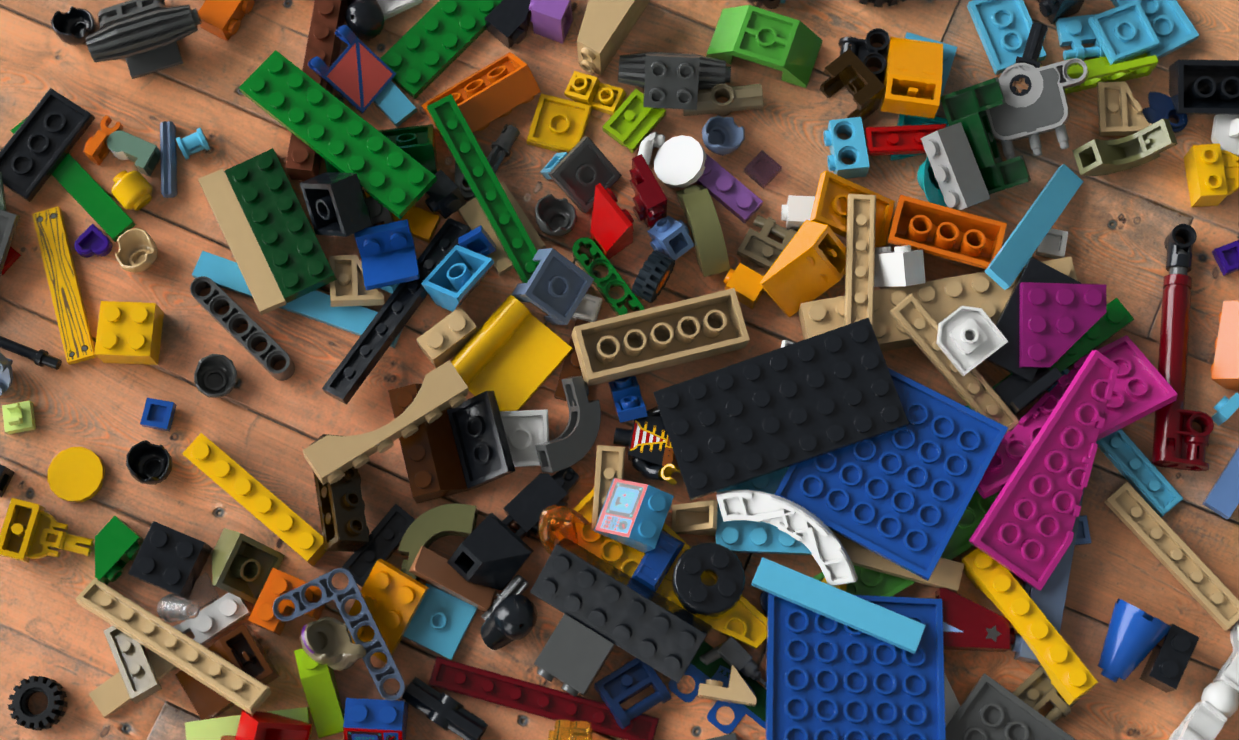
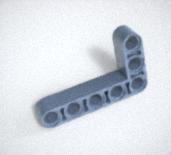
[273,568,405,701]

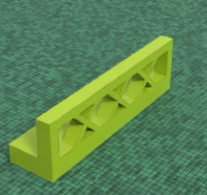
[1065,53,1158,94]

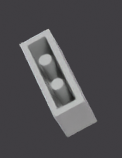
[920,122,991,211]

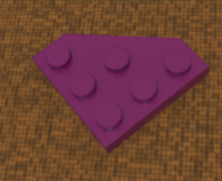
[1019,282,1106,368]

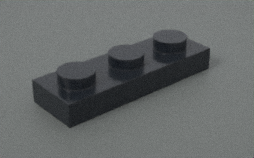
[341,504,415,587]

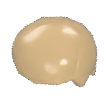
[115,228,158,273]

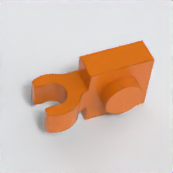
[83,115,123,166]

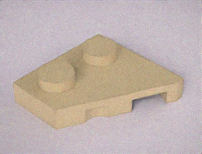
[1097,82,1152,136]
[329,255,384,307]

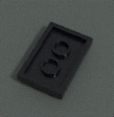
[447,391,515,489]

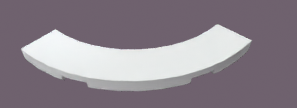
[716,490,858,586]

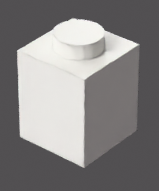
[781,195,815,231]

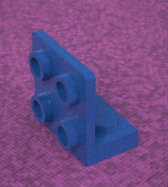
[354,219,420,290]

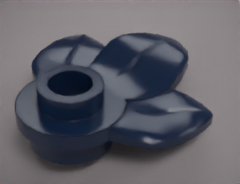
[1142,92,1188,133]

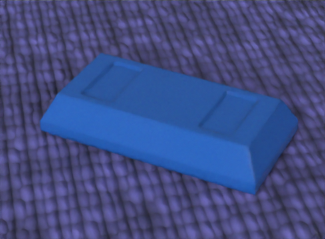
[632,530,685,592]

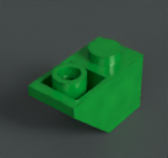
[95,516,144,585]

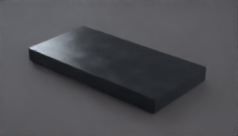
[0,88,95,202]
[985,257,1081,382]

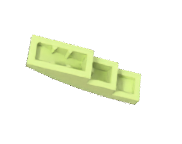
[185,707,311,740]

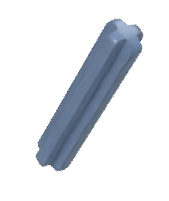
[160,121,177,198]

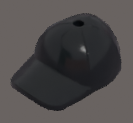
[345,0,384,41]
[480,594,537,650]

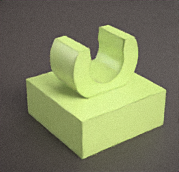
[2,400,36,434]

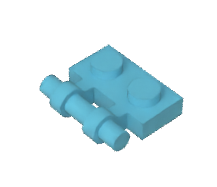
[1055,14,1105,61]

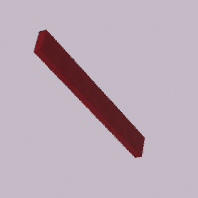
[429,657,659,740]

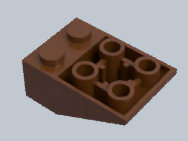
[175,624,279,720]

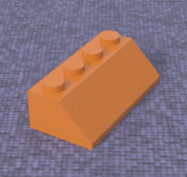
[421,52,541,139]
[887,194,1007,269]

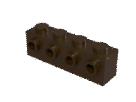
[311,434,369,552]

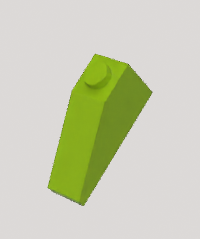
[294,648,344,739]

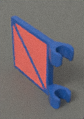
[308,25,396,113]

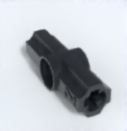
[402,677,488,740]

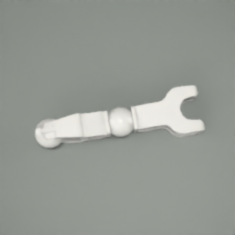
[1169,620,1239,740]

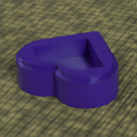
[74,224,112,258]

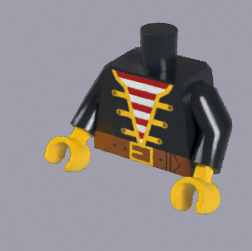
[613,406,681,485]

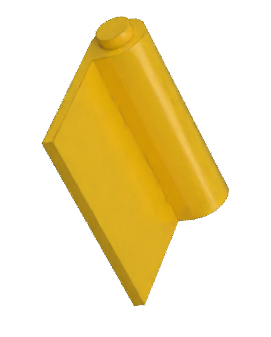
[451,294,573,411]

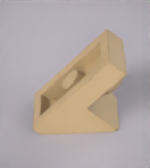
[697,665,757,707]

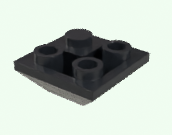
[447,513,534,591]

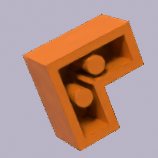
[248,568,326,636]

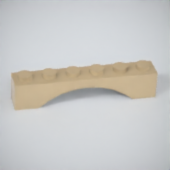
[303,360,468,485]

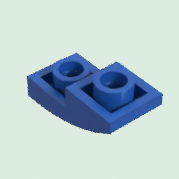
[609,376,647,423]

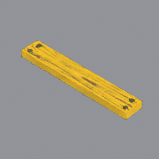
[32,206,96,365]

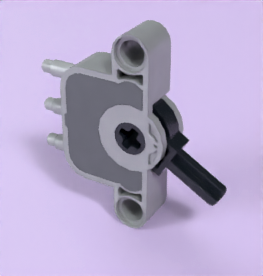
[963,23,1089,160]

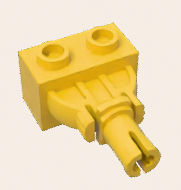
[1183,143,1239,207]
[0,498,94,563]

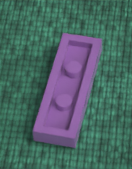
[696,154,763,224]

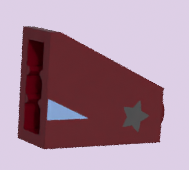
[935,588,1015,652]

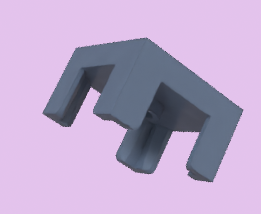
[511,248,594,325]

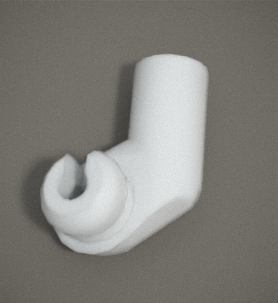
[638,132,665,166]

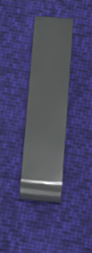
[190,276,295,381]

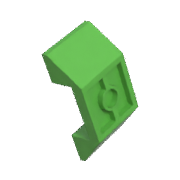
[706,5,823,88]

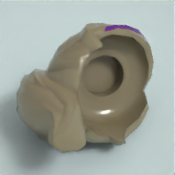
[300,617,366,671]

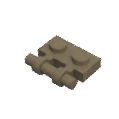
[737,215,797,270]
[1012,665,1077,723]

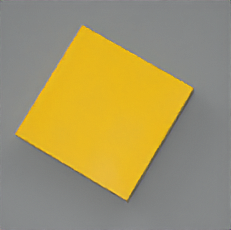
[526,93,592,153]

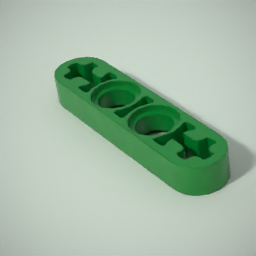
[573,237,645,316]

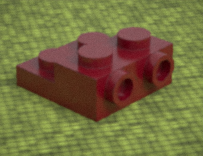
[630,154,667,228]

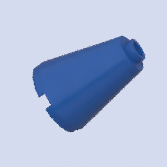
[1098,598,1171,683]

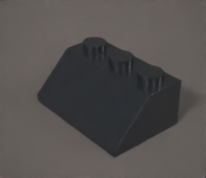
[1169,60,1239,115]

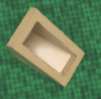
[671,500,718,536]

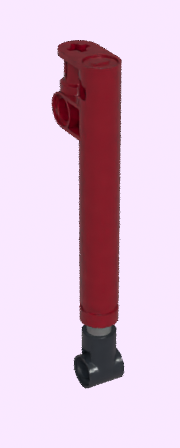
[1152,224,1214,471]

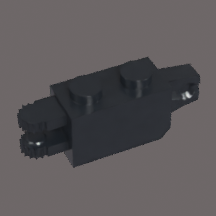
[502,467,580,539]

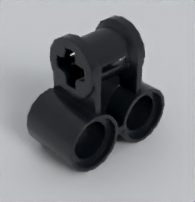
[839,28,890,82]

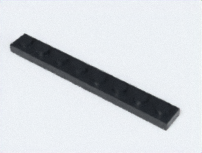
[322,217,472,405]

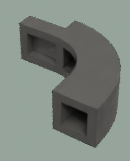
[535,376,601,473]

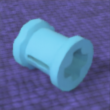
[176,128,211,160]

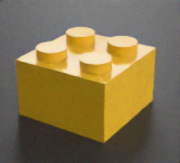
[94,301,164,365]

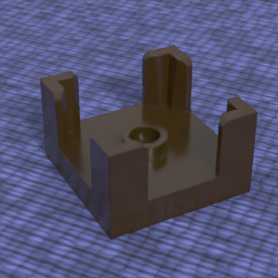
[820,49,886,121]

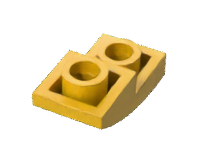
[564,71,626,115]

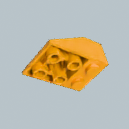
[881,37,943,119]
[759,220,846,317]

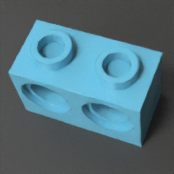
[823,117,870,179]

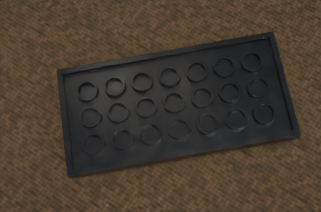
[653,317,909,500]

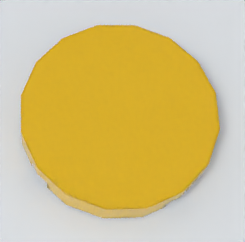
[47,447,105,503]

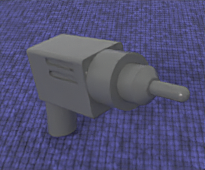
[699,636,766,687]

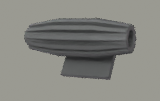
[86,5,202,79]
[618,52,731,110]

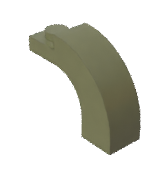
[1073,118,1178,176]
[676,185,730,277]
[398,503,479,581]

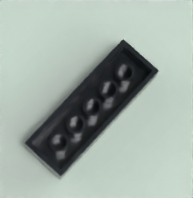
[530,537,712,683]

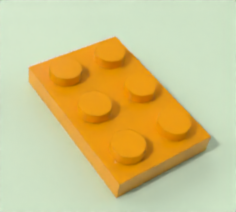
[810,170,895,247]
[344,558,429,663]

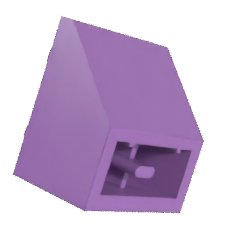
[529,0,573,44]

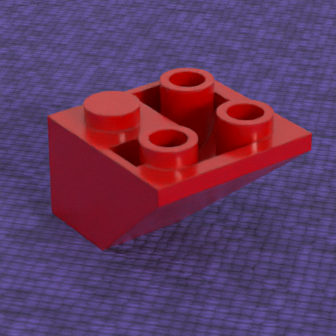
[590,183,634,260]

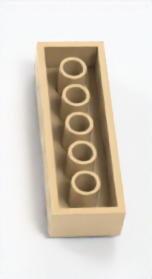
[571,288,750,387]

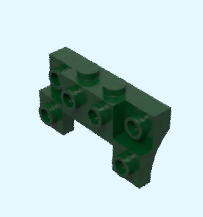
[940,77,1031,195]

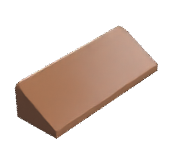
[408,546,495,612]

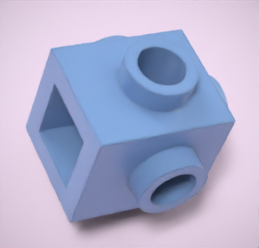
[647,215,695,260]

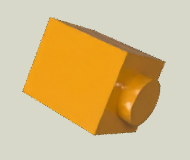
[723,263,764,310]

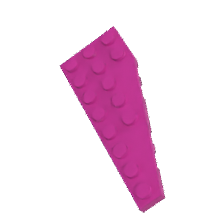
[977,335,1178,499]
[969,350,1119,591]

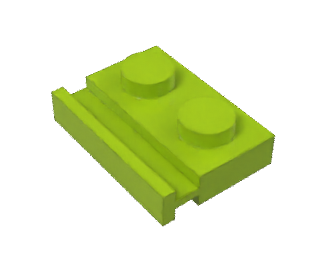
[602,88,666,153]

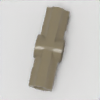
[683,84,763,116]

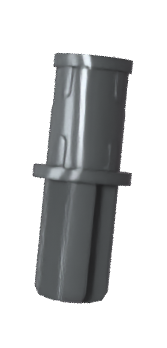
[487,124,520,173]
[481,575,529,621]

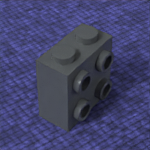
[534,614,615,697]

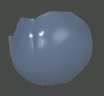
[702,116,745,156]

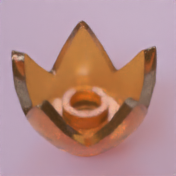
[538,505,589,555]

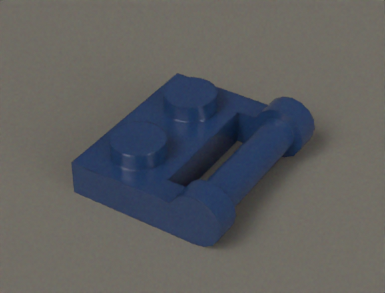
[594,658,672,729]

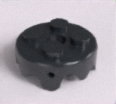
[672,543,745,617]

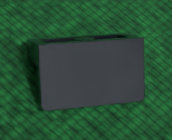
[994,367,1063,415]

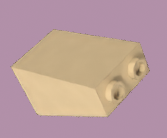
[577,0,649,76]

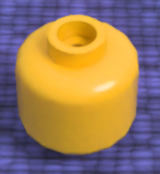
[112,170,153,211]

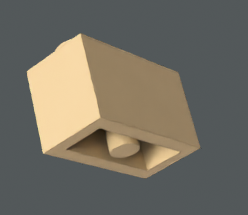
[416,306,478,368]

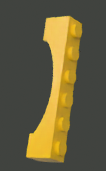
[182,433,326,566]
[961,548,1098,706]

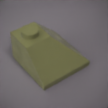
[212,528,285,605]

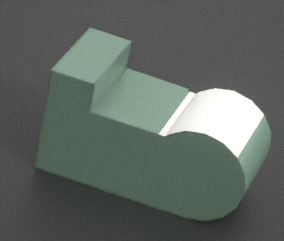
[107,130,160,177]

